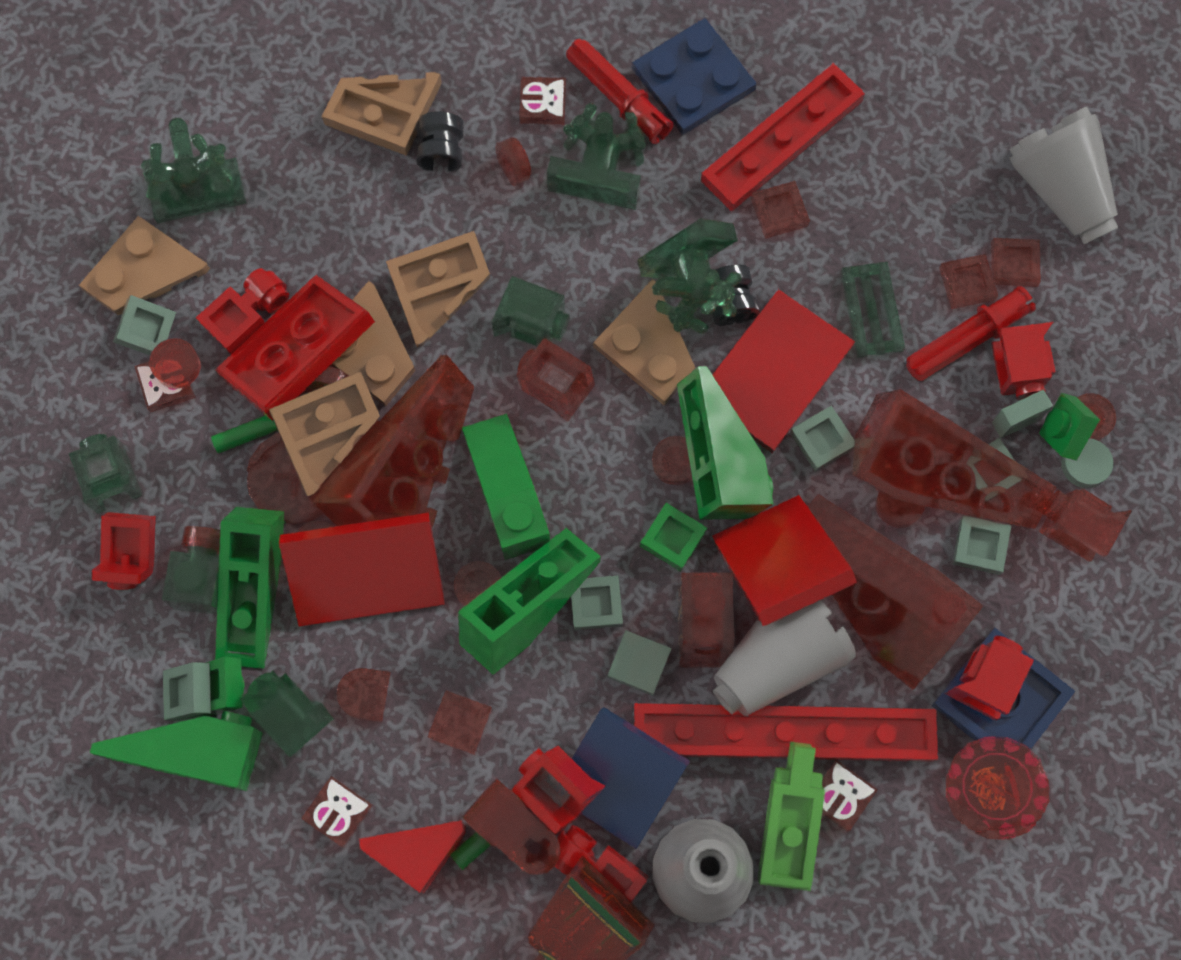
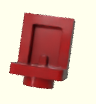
[91,512,156,590]

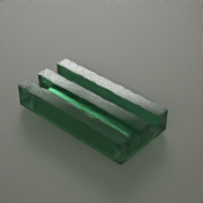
[841,261,905,358]

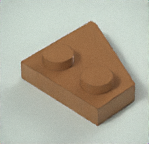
[322,72,442,156]
[79,216,210,315]
[386,231,490,347]
[593,279,695,405]
[331,281,415,406]
[269,371,380,496]

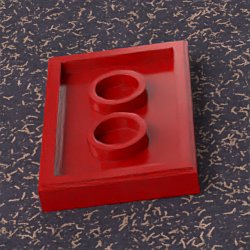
[215,275,375,421]
[712,289,855,454]
[712,495,857,626]
[279,513,445,627]

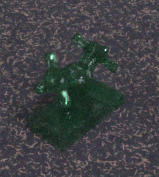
[546,103,646,210]
[141,118,247,224]
[637,218,742,334]

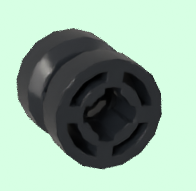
[416,111,464,172]
[704,264,760,326]

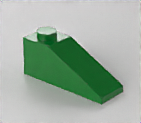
[677,366,774,520]
[462,413,550,560]
[215,507,284,669]
[458,528,601,675]
[89,711,263,792]

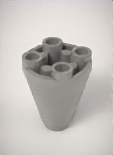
[1010,107,1118,245]
[652,819,754,923]

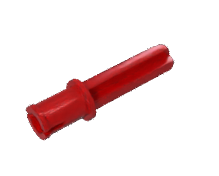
[566,38,673,145]
[906,286,1036,381]

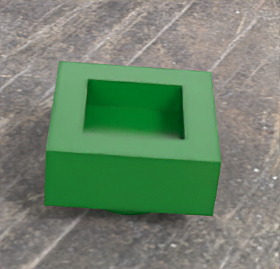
[1039,393,1100,461]
[640,503,708,572]
[203,657,244,716]

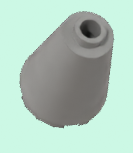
[713,600,856,716]

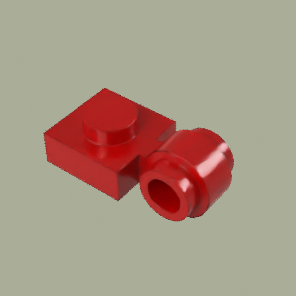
[195,268,289,354]
[548,825,649,921]

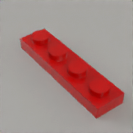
[700,63,865,212]

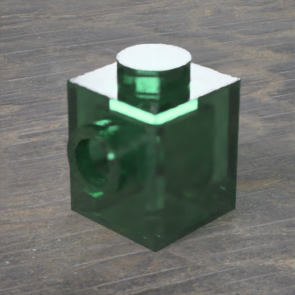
[162,546,219,615]

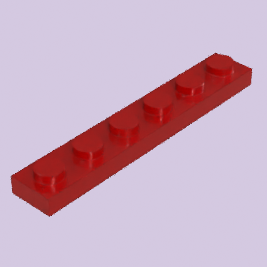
[634,703,938,762]

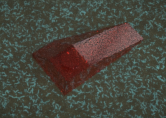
[313,355,474,527]
[852,389,1057,529]
[807,494,983,690]

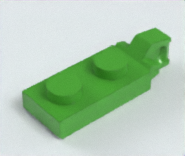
[757,742,825,891]

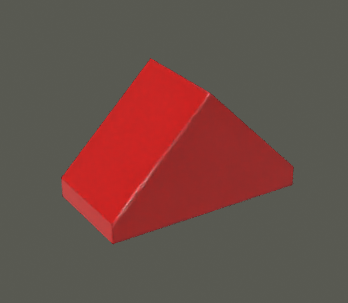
[359,820,467,894]

